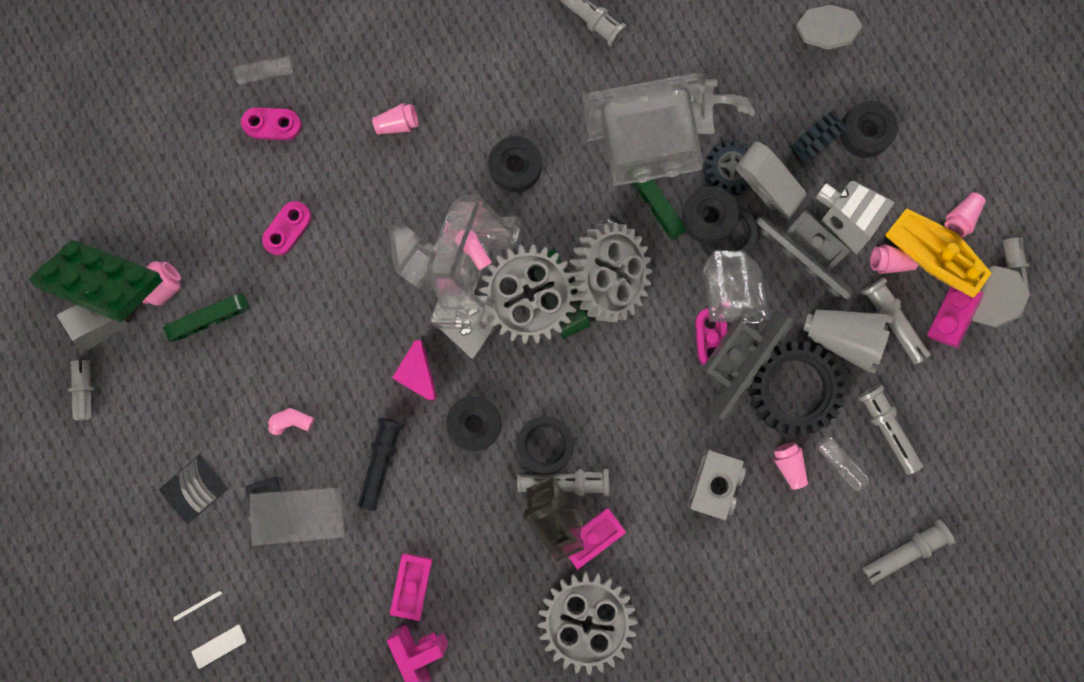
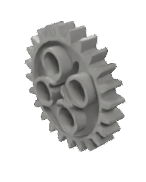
[569,223,652,322]
[479,245,579,344]
[538,571,637,675]

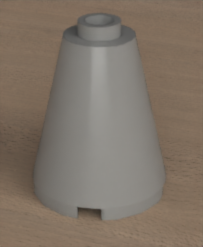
[803,309,893,374]

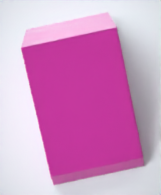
[392,340,437,401]

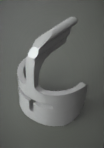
[683,79,755,134]

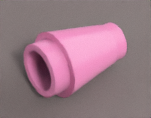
[372,103,419,135]
[945,193,986,237]
[870,244,918,274]
[773,442,808,490]

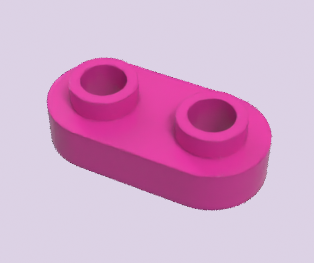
[241,108,302,140]
[262,201,312,256]
[695,308,727,366]

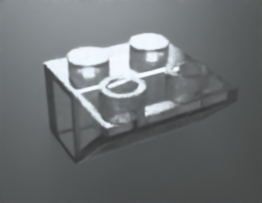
[388,223,449,296]
[703,251,769,323]

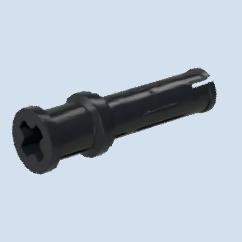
[357,417,405,511]

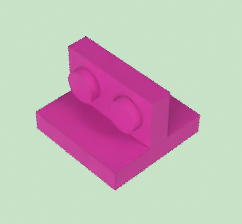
[386,624,448,682]

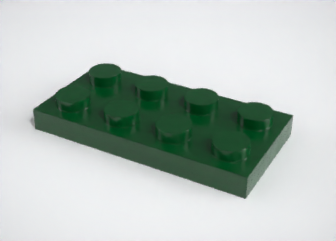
[29,240,163,323]

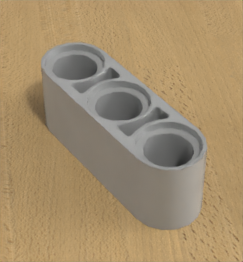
[735,142,807,220]

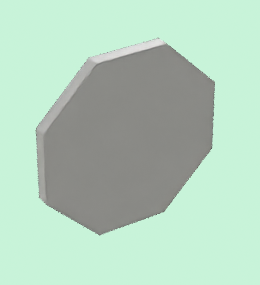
[796,5,862,50]
[972,266,1031,328]

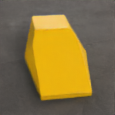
[885,208,992,298]

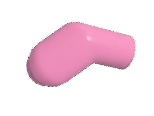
[457,230,492,270]
[268,408,315,435]

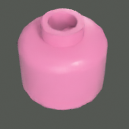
[142,261,181,306]

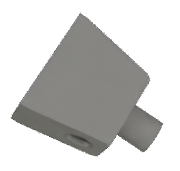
[57,305,138,350]

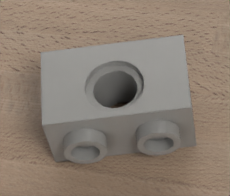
[687,449,746,520]

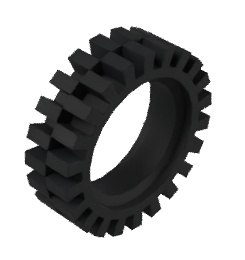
[747,341,847,435]

